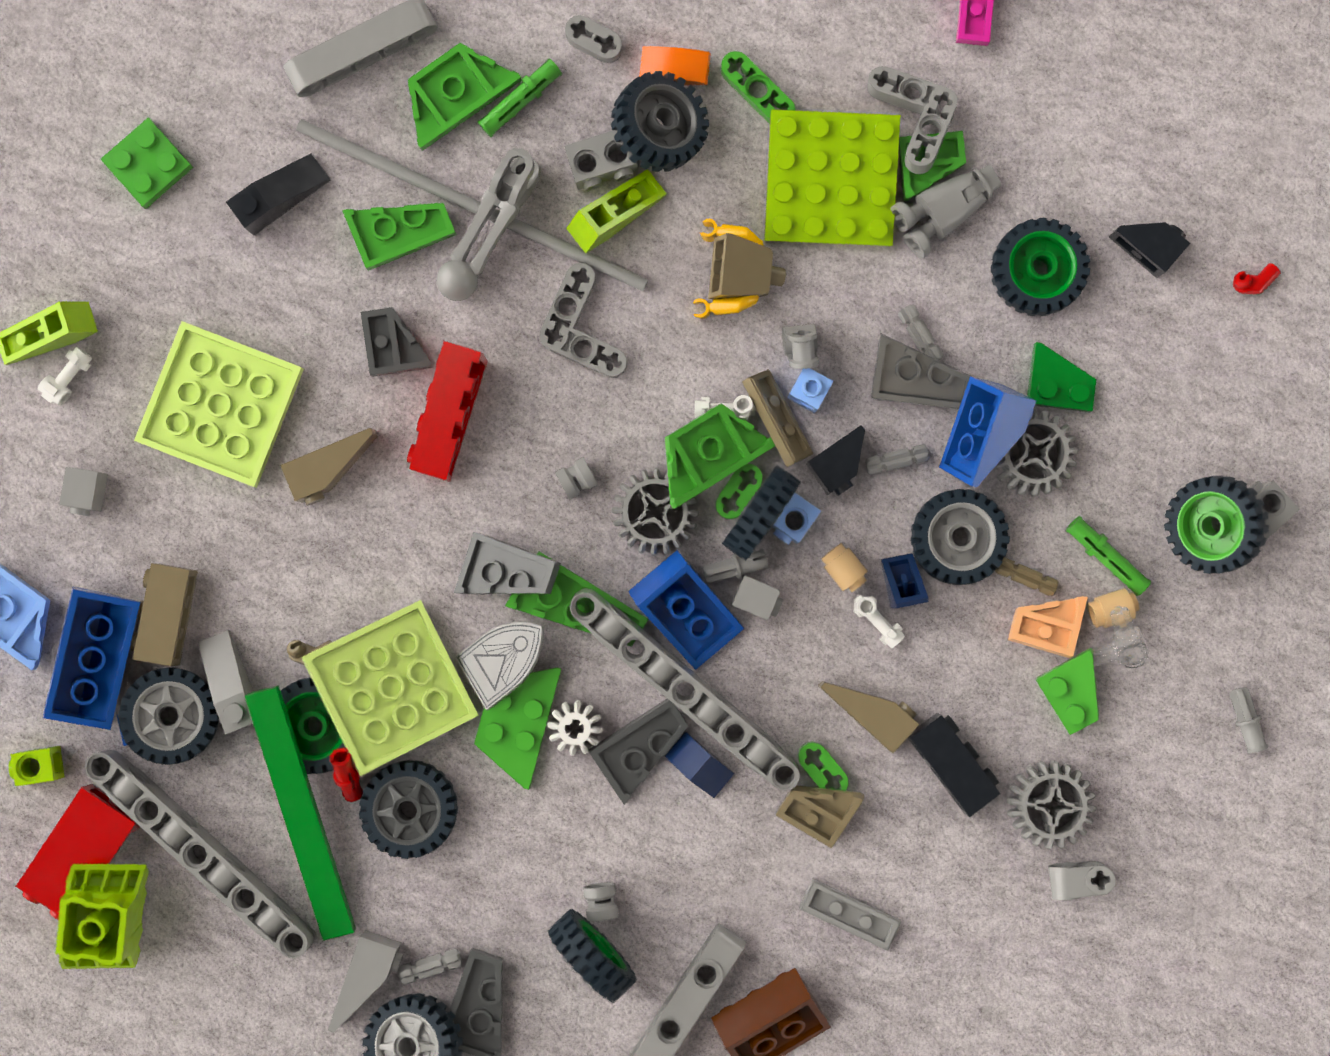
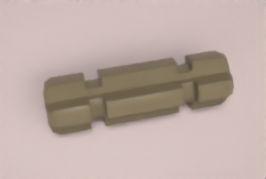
[995,557,1059,596]

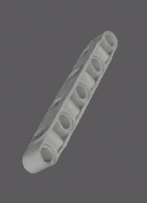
[570,588,800,791]
[85,750,314,959]
[629,923,746,1056]

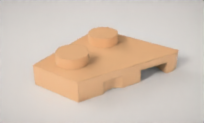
[1008,596,1088,658]

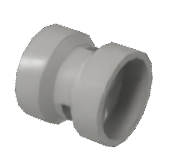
[555,457,598,500]
[583,882,619,922]

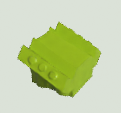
[55,864,149,969]

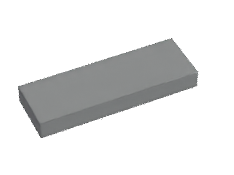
[799,878,902,951]

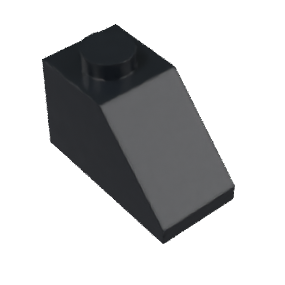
[1108,222,1191,278]
[806,425,865,496]

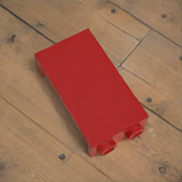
[15,784,140,920]

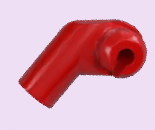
[1233,263,1281,295]

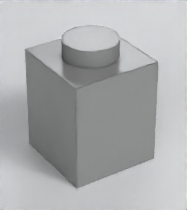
[59,467,108,516]
[731,575,783,620]

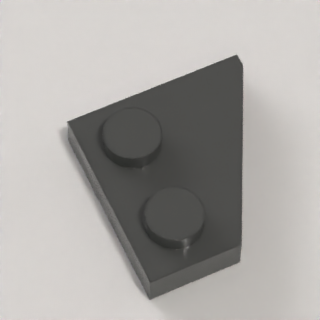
[360,307,433,377]

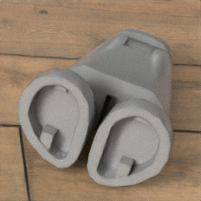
[890,165,1002,259]

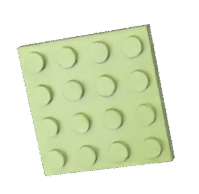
[134,321,304,488]
[302,600,479,776]

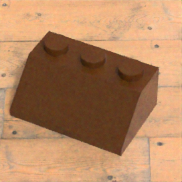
[711,968,831,1056]

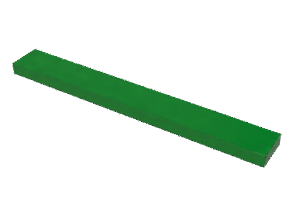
[244,685,356,941]

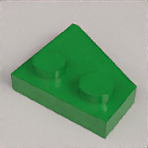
[1027,342,1096,413]

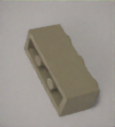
[131,563,198,666]

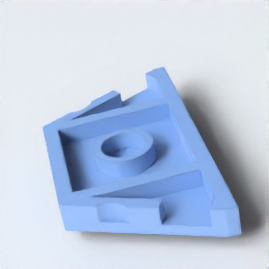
[0,564,50,670]

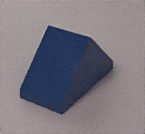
[881,553,929,609]
[665,731,735,798]

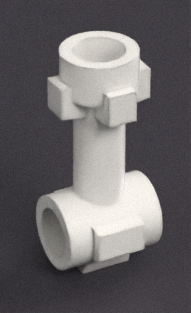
[38,346,93,406]
[695,395,756,422]
[853,595,905,649]

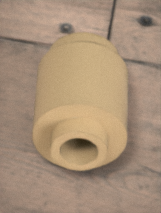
[821,543,868,592]
[1087,588,1139,628]

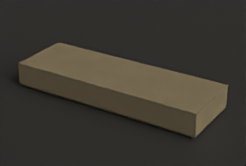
[742,369,813,467]

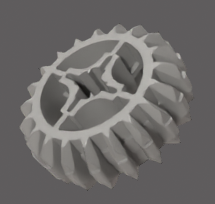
[993,409,1078,496]
[612,468,699,556]
[1007,760,1096,849]

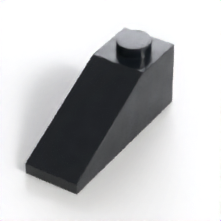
[226,153,331,236]

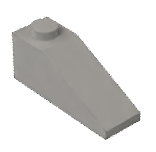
[198,630,254,734]
[328,930,404,1033]

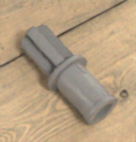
[703,549,768,584]
[1229,687,1268,753]

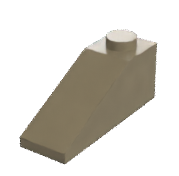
[280,428,378,506]
[818,681,919,753]

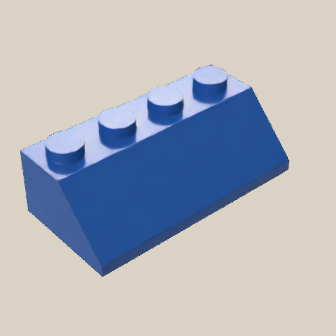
[43,586,140,730]

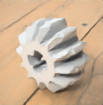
[547,700,603,756]

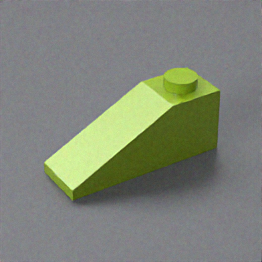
[566,169,667,254]
[0,301,98,365]

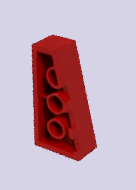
[407,341,488,482]

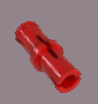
[330,748,363,802]

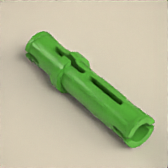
[477,58,562,137]
[1065,516,1151,596]

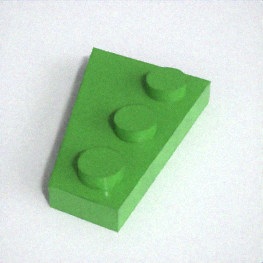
[342,203,457,271]

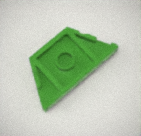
[408,43,521,151]
[665,403,775,508]
[474,667,562,790]

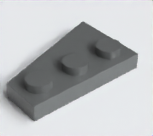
[871,333,971,409]

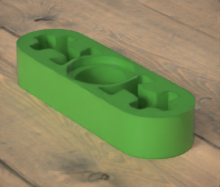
[721,51,795,124]

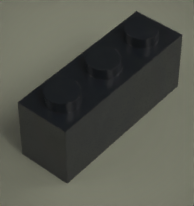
[908,713,1001,818]

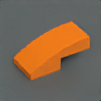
[639,46,711,85]

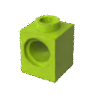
[8,745,65,787]

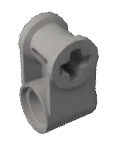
[782,324,819,369]
[1048,861,1116,900]

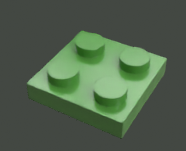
[100,117,194,209]

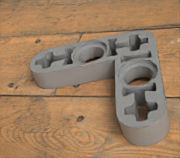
[867,66,958,174]
[539,263,627,378]

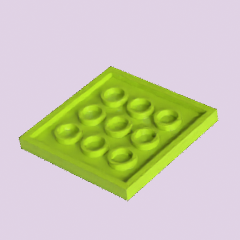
[764,110,901,246]

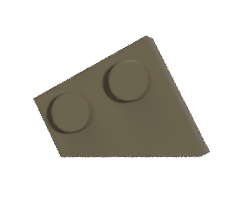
[776,785,864,848]

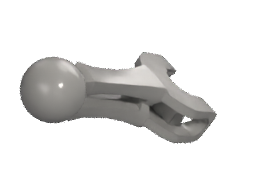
[436,148,541,301]

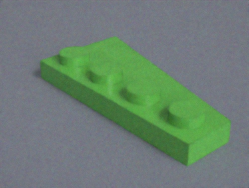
[505,551,649,647]

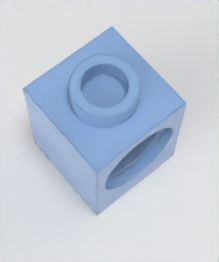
[787,368,833,413]
[772,493,821,545]

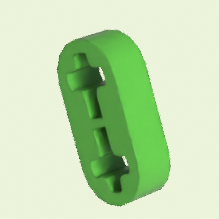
[715,464,763,519]
[798,741,848,791]

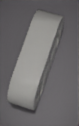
[565,15,622,63]

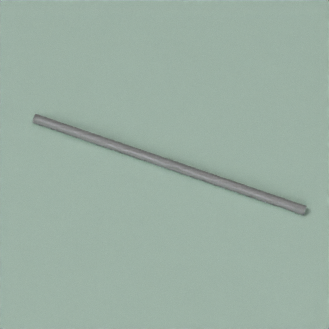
[297,119,648,291]

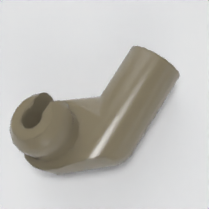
[286,640,332,665]

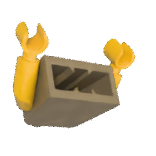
[693,218,786,319]

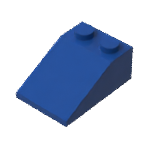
[939,376,1036,488]
[628,550,745,670]

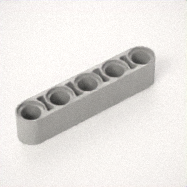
[283,0,438,97]

